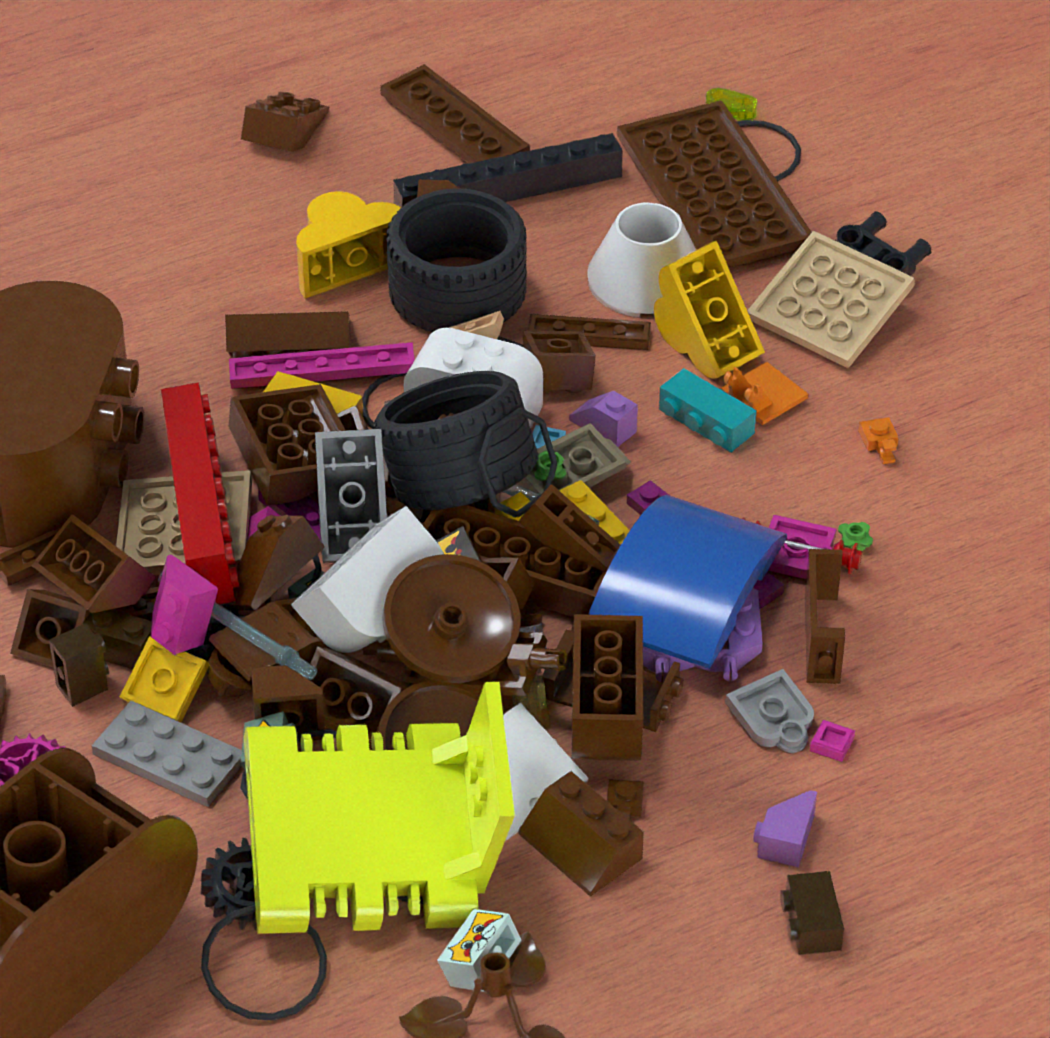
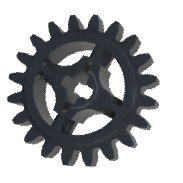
[200,838,257,931]

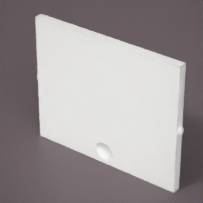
[503,703,589,841]

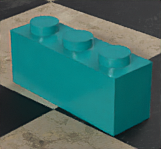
[659,368,757,452]

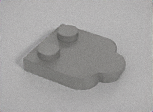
[725,669,814,753]

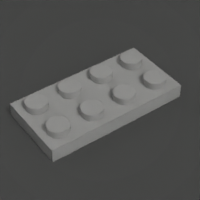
[92,701,242,807]

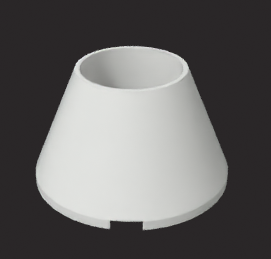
[587,203,696,318]

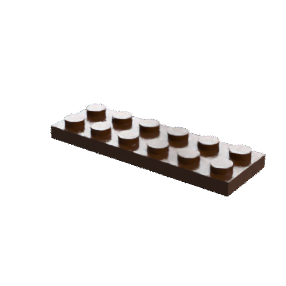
[380,64,530,164]

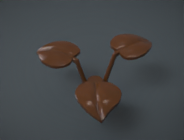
[399,932,565,1038]

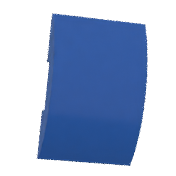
[588,495,787,669]

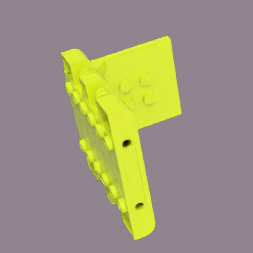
[244,682,515,934]

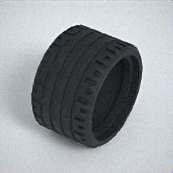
[387,189,527,332]
[374,371,538,510]

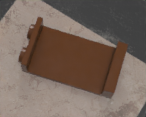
[805,549,845,684]
[541,630,684,732]

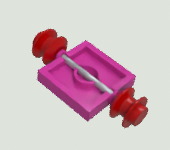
[742,515,863,579]

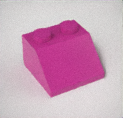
[151,554,218,655]

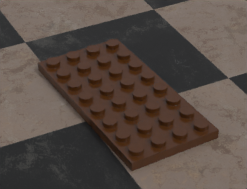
[617,100,812,268]

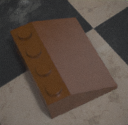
[228,384,346,506]

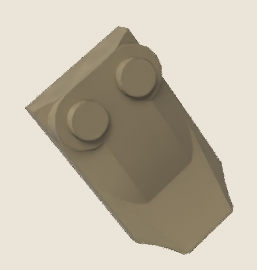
[517,423,631,501]

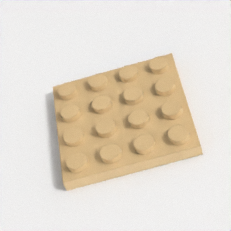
[747,231,915,368]
[116,470,252,575]

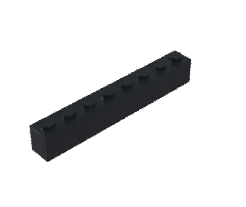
[393,133,623,207]

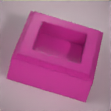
[810,720,855,762]

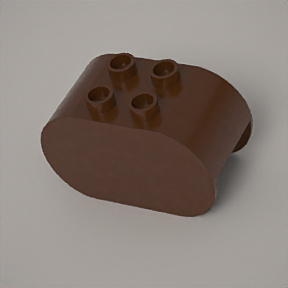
[0,281,145,548]
[0,748,198,1038]

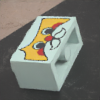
[437,909,521,992]

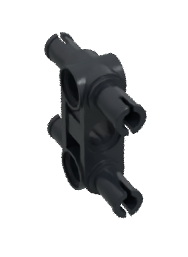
[835,211,932,276]

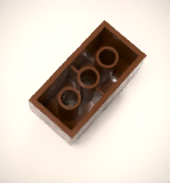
[571,614,643,761]

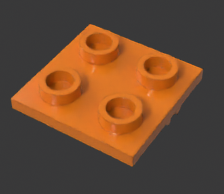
[721,362,809,425]

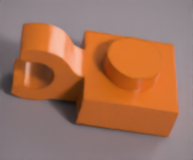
[858,417,899,464]

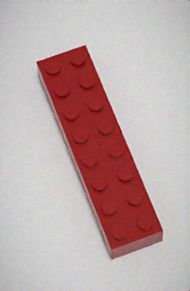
[161,382,240,605]

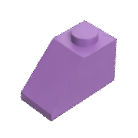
[569,391,638,447]
[753,790,817,867]

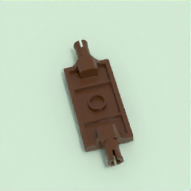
[376,632,567,696]

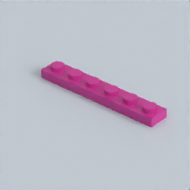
[229,342,415,389]

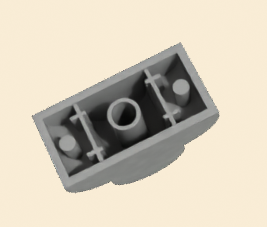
[315,429,387,563]

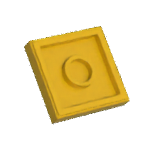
[119,636,209,723]

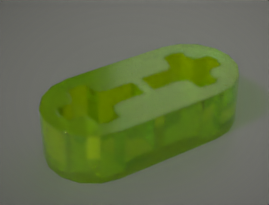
[705,88,757,121]

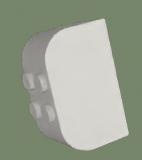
[404,328,543,428]
[291,506,443,653]

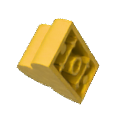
[296,191,402,299]
[654,241,765,379]

